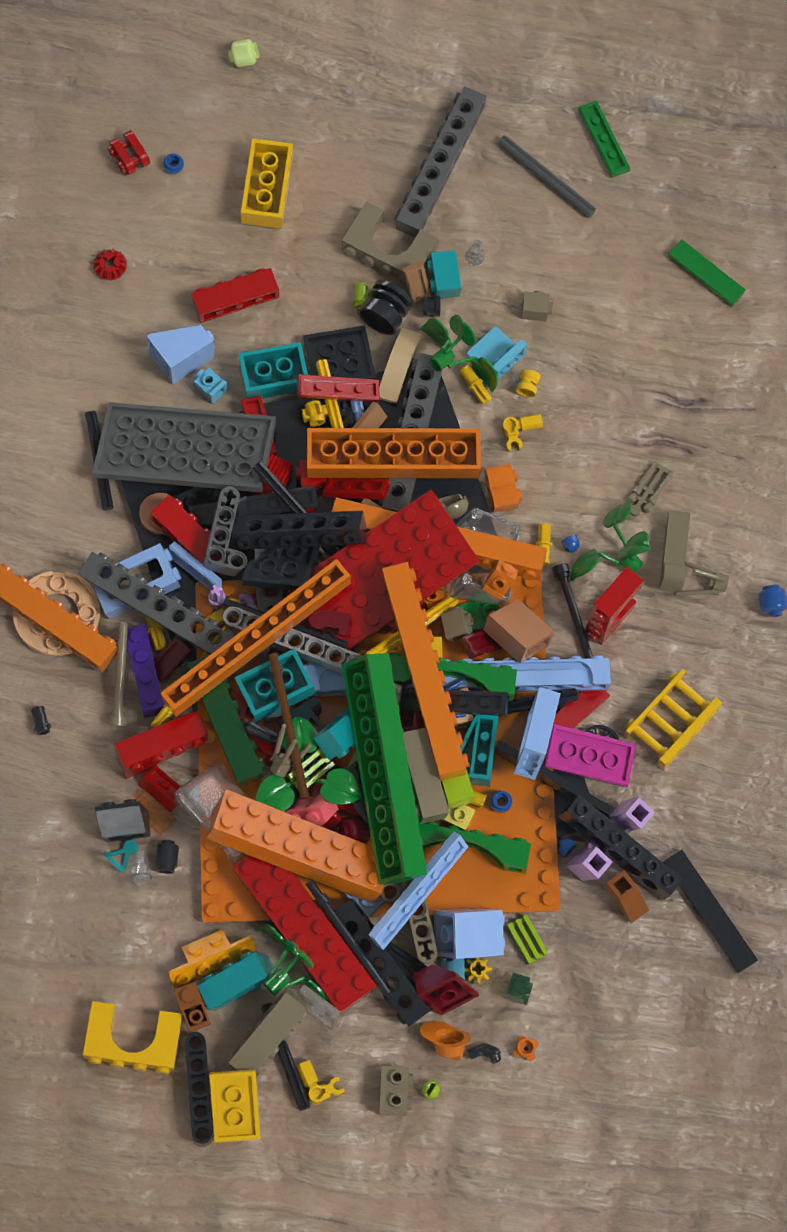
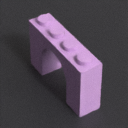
[567,797,655,881]

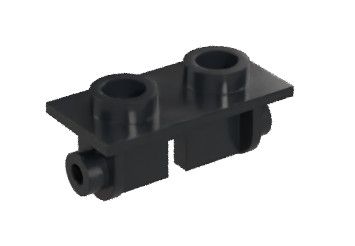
[174,486,220,510]

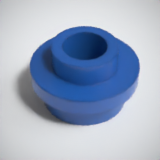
[163,153,184,174]
[490,791,512,813]

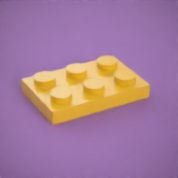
[210,1069,261,1142]

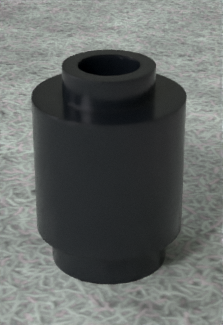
[155,840,179,874]

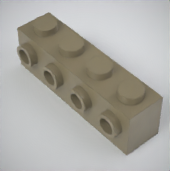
[403,728,449,824]
[228,987,308,1076]

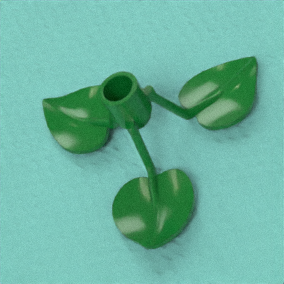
[420,314,498,393]
[570,501,651,582]
[256,717,361,811]
[257,924,329,1011]

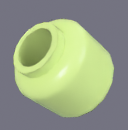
[228,39,259,68]

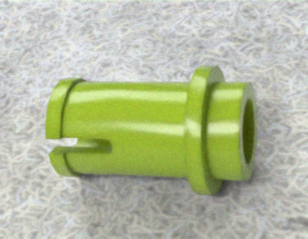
[353,282,368,310]

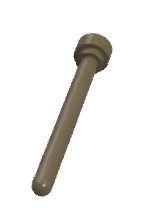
[108,621,128,726]

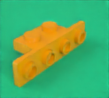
[168,929,257,988]

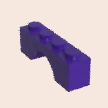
[127,624,164,718]

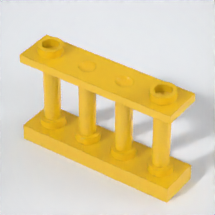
[624,669,723,771]

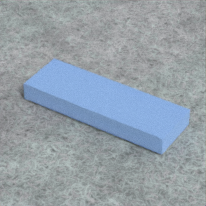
[169,541,222,591]

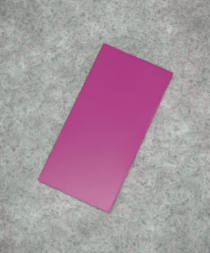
[543,724,636,788]

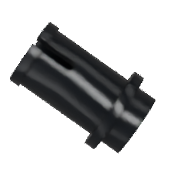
[31,706,51,735]

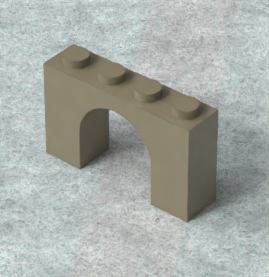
[342,201,439,285]

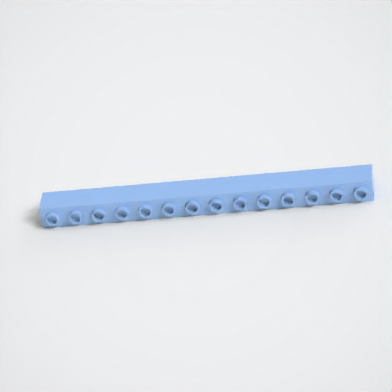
[303,656,611,697]

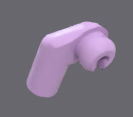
[239,593,257,609]

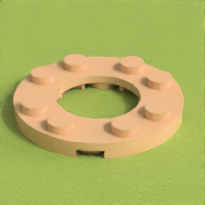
[13,571,101,656]

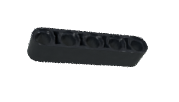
[185,1032,213,1147]

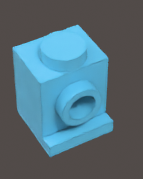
[194,367,227,404]

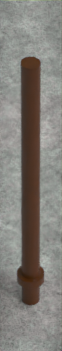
[269,653,309,799]

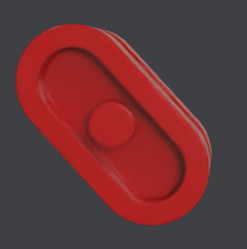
[107,130,151,175]

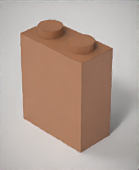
[483,599,555,663]

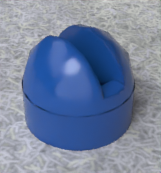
[561,535,580,553]
[557,838,576,857]

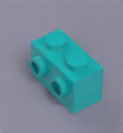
[426,250,462,299]

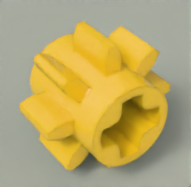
[302,400,328,427]
[465,957,492,985]

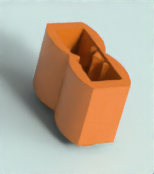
[484,464,522,513]

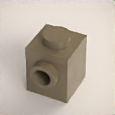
[521,291,553,322]
[441,607,473,643]

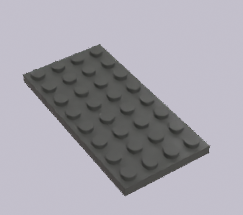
[92,402,276,492]

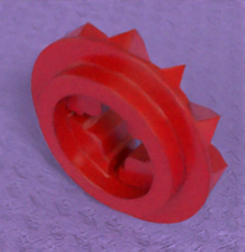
[93,248,127,280]

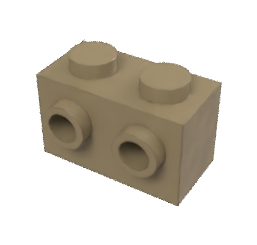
[379,1066,413,1116]

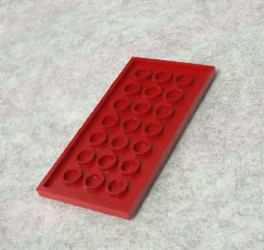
[289,489,480,660]

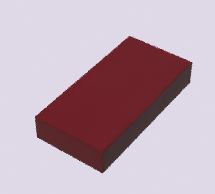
[459,630,502,659]
[154,636,193,683]

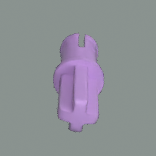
[208,585,226,610]

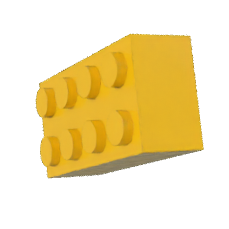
[241,139,293,229]

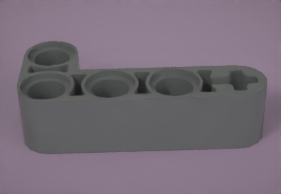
[203,486,247,577]

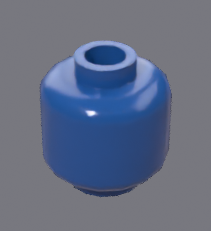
[758,584,787,617]

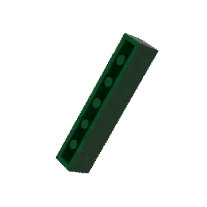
[187,654,266,788]

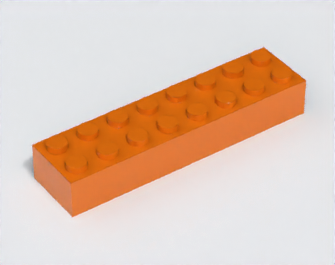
[307,428,481,478]
[206,789,384,903]

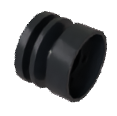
[358,280,413,335]

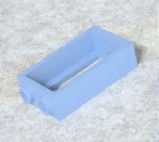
[93,544,181,619]
[514,687,561,780]

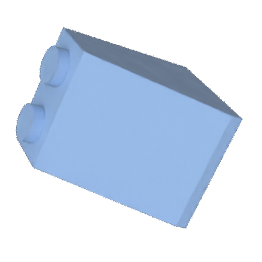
[147,325,215,384]
[434,908,505,959]

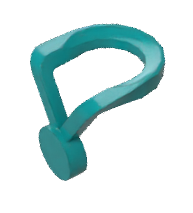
[103,840,139,873]

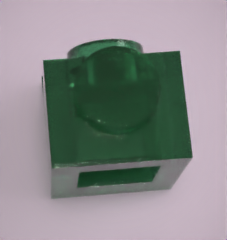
[505,973,533,1006]

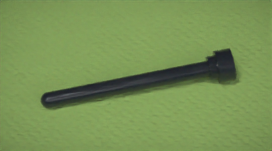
[551,563,593,659]

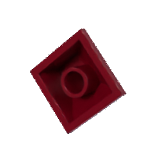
[413,964,479,1016]

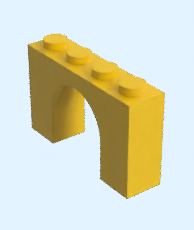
[83,1001,183,1074]

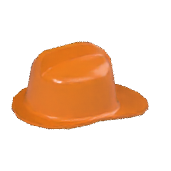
[420,1021,471,1060]

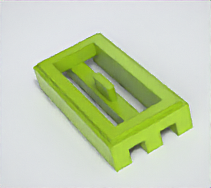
[286,747,335,791]
[507,914,548,965]

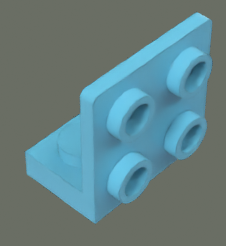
[467,327,527,380]

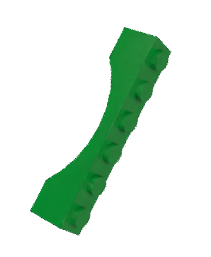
[389,652,517,701]
[419,822,531,874]

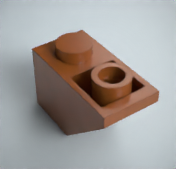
[604,870,649,924]
[174,982,211,1033]

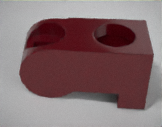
[309,609,352,638]

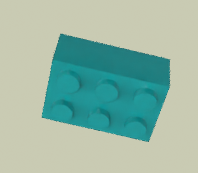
[238,342,308,399]
[235,648,316,722]

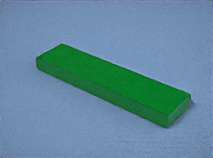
[578,100,630,178]
[668,240,746,307]

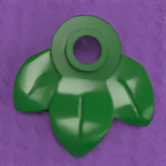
[458,589,500,630]

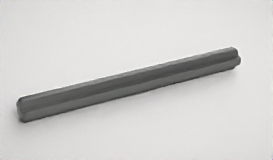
[498,135,596,217]

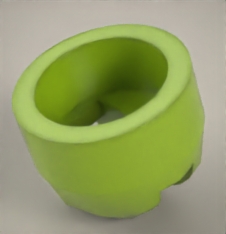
[422,1080,440,1100]

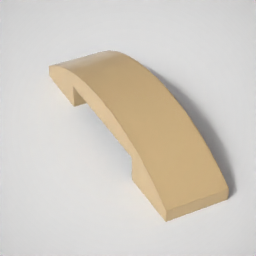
[379,328,422,404]

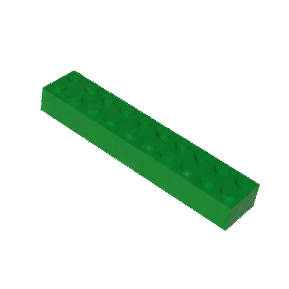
[342,653,427,885]

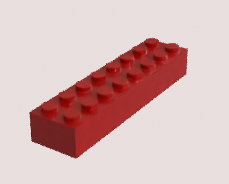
[233,855,377,1016]

